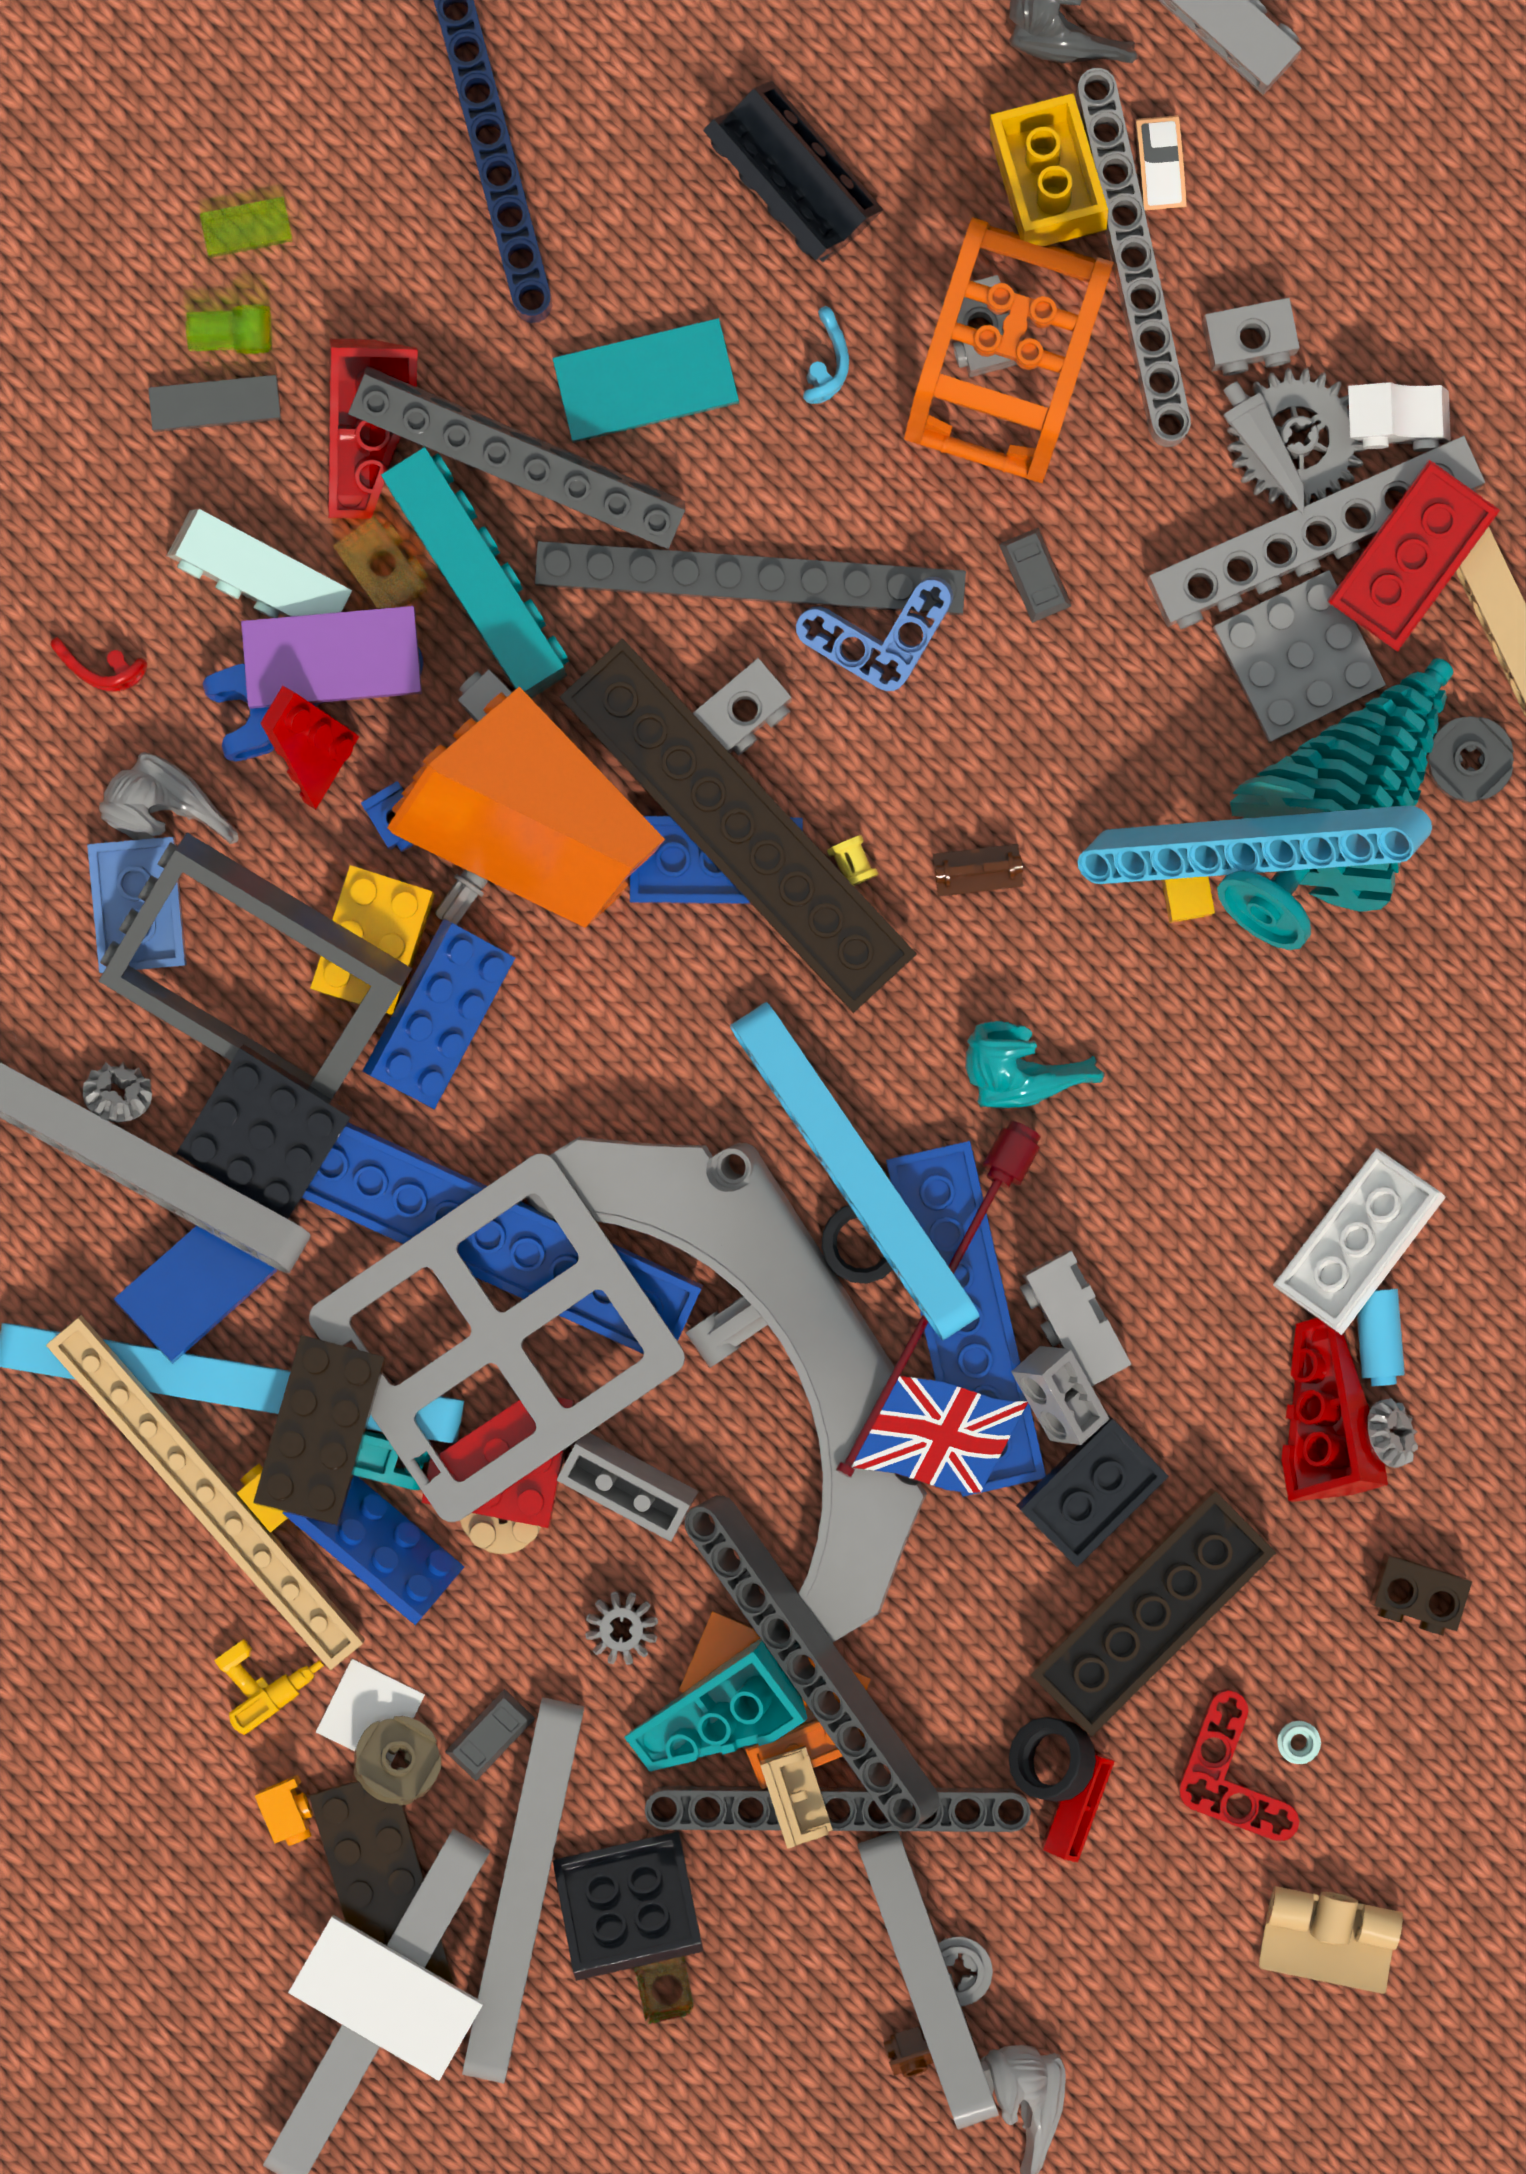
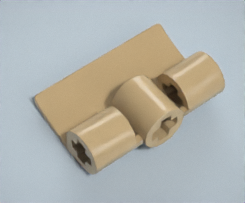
[1259,1886,1403,1994]

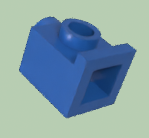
[361,781,414,852]

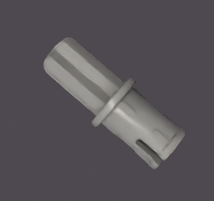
[435,870,488,925]

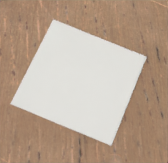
[316,1659,425,1766]

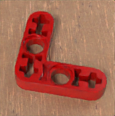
[1178,1689,1299,1841]

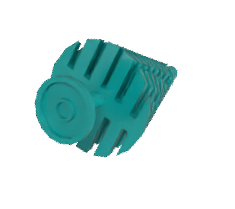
[1217,658,1454,950]

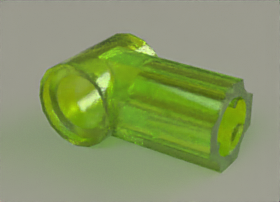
[186,305,272,354]

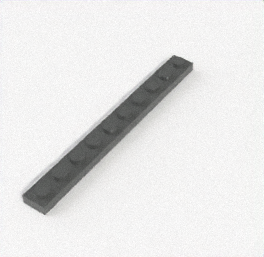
[535,541,966,615]

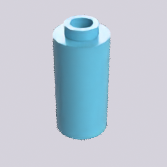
[1357,1289,1405,1386]

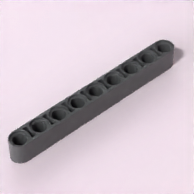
[684,1495,939,1831]
[645,1786,1031,1832]

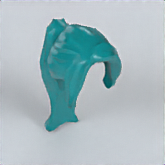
[965,1021,1105,1108]

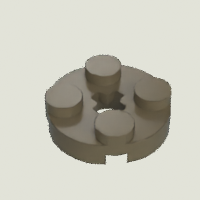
[354,1716,442,1806]

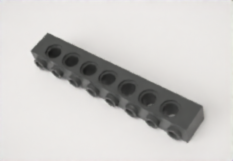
[348,366,685,549]

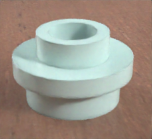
[1277,1720,1321,1764]

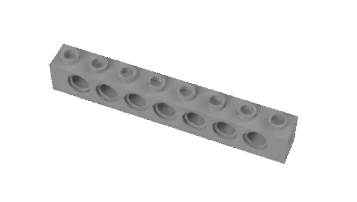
[1146,436,1485,630]

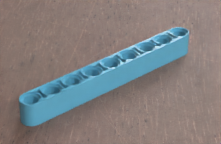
[1077,806,1432,884]
[730,1002,980,1341]

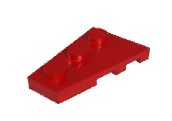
[260,686,360,810]

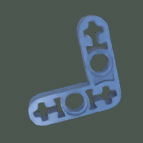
[796,577,953,691]

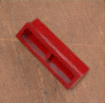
[1041,1752,1115,1862]

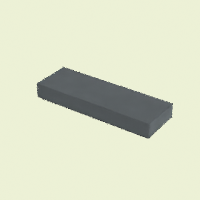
[148,375,282,432]

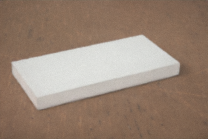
[1273,1148,1446,1335]
[288,1915,484,2081]

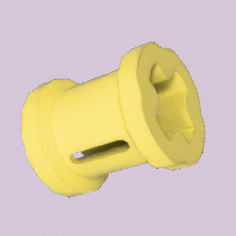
[827,835,879,886]

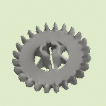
[1227,368,1366,509]

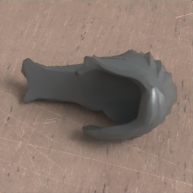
[1009,0,1138,64]

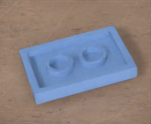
[87,837,187,973]

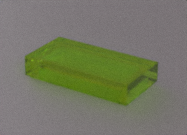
[199,197,293,258]

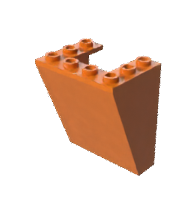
[387,686,665,928]

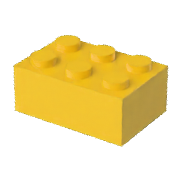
[990,93,1108,247]
[310,865,435,1016]

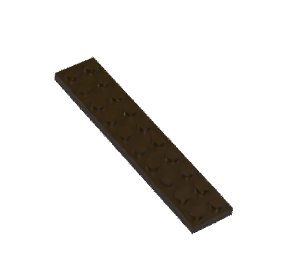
[559,638,917,1014]

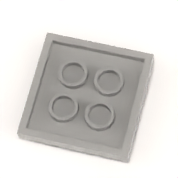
[1213,570,1386,743]

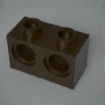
[1369,1553,1472,1636]

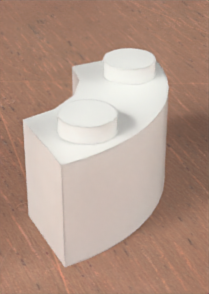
[1348,382,1451,452]

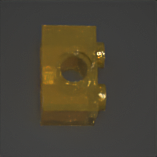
[333,516,428,609]

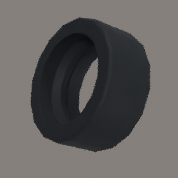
[821,1205,893,1284]
[1008,1717,1096,1802]

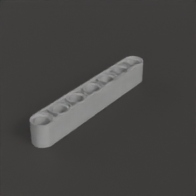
[857,1831,999,2130]

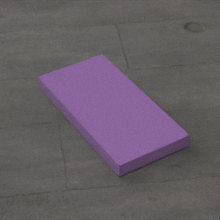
[241,606,422,709]

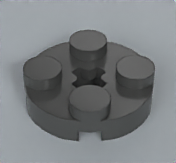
[1426,716,1514,803]

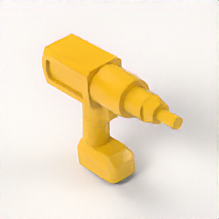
[214,1639,324,1735]

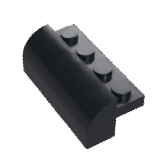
[703,81,883,263]

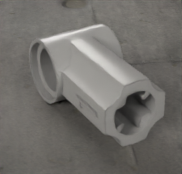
[685,1296,768,1368]

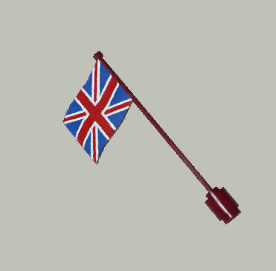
[836,1121,1041,1493]

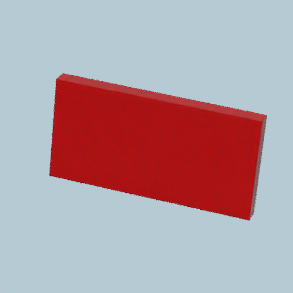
[1327,460,1500,652]

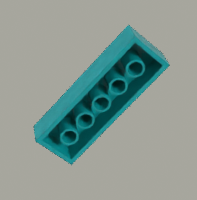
[381,447,569,699]

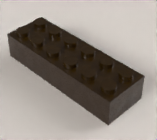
[1028,1488,1277,1737]

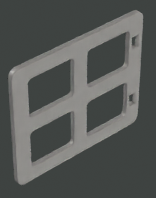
[309,1154,685,1522]

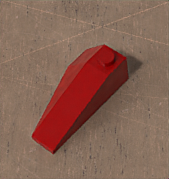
[328,338,418,519]
[1281,1317,1388,1502]

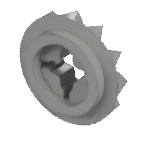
[83,1061,152,1122]
[1368,1398,1418,1468]
[939,1936,993,2006]

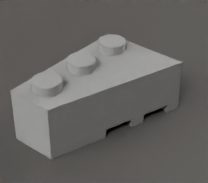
[1019,1250,1132,1386]

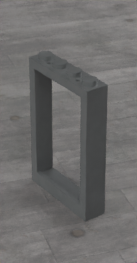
[99,833,412,1099]

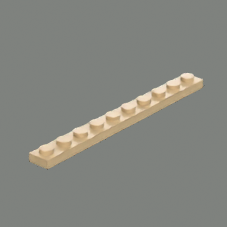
[46,1315,365,1670]

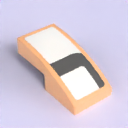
[1135,115,1187,210]

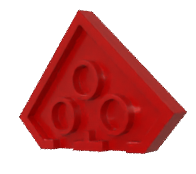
[421,1397,575,1528]

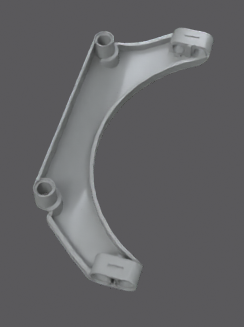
[526,1136,927,1643]

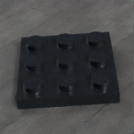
[176,1044,354,1219]
[552,1831,704,1981]

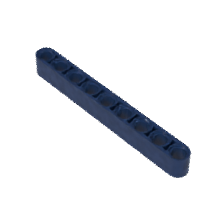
[434,0,552,323]

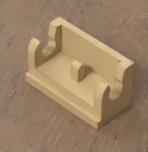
[760,1746,833,1849]

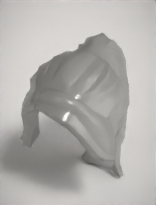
[99,752,239,844]
[980,2045,1066,2174]

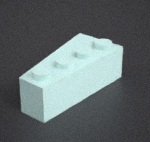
[167,509,352,618]

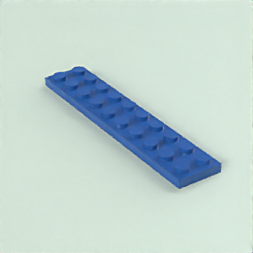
[302,1122,703,1354]

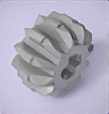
[585,1591,658,1665]

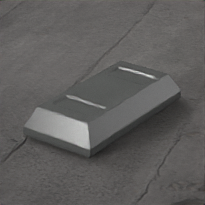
[999,528,1071,623]
[445,1689,536,1781]

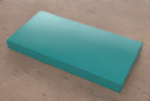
[552,318,739,443]

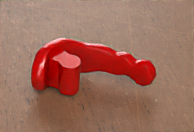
[50,637,148,692]

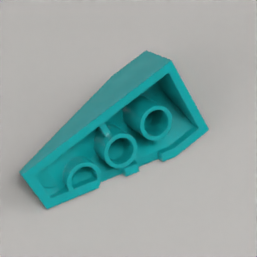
[624,1638,807,1772]

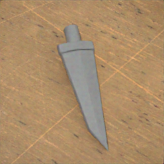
[1223,381,1304,516]

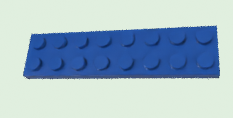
[886,1141,1046,1497]

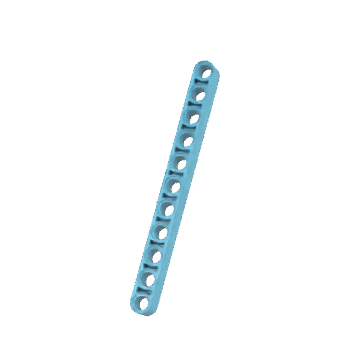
[0,1323,465,1443]

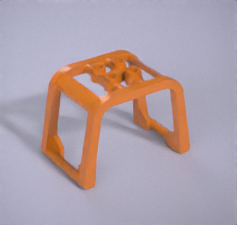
[904,217,1114,483]

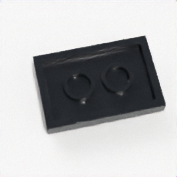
[1016,1415,1169,1567]

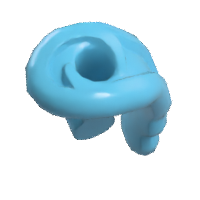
[803,306,850,404]

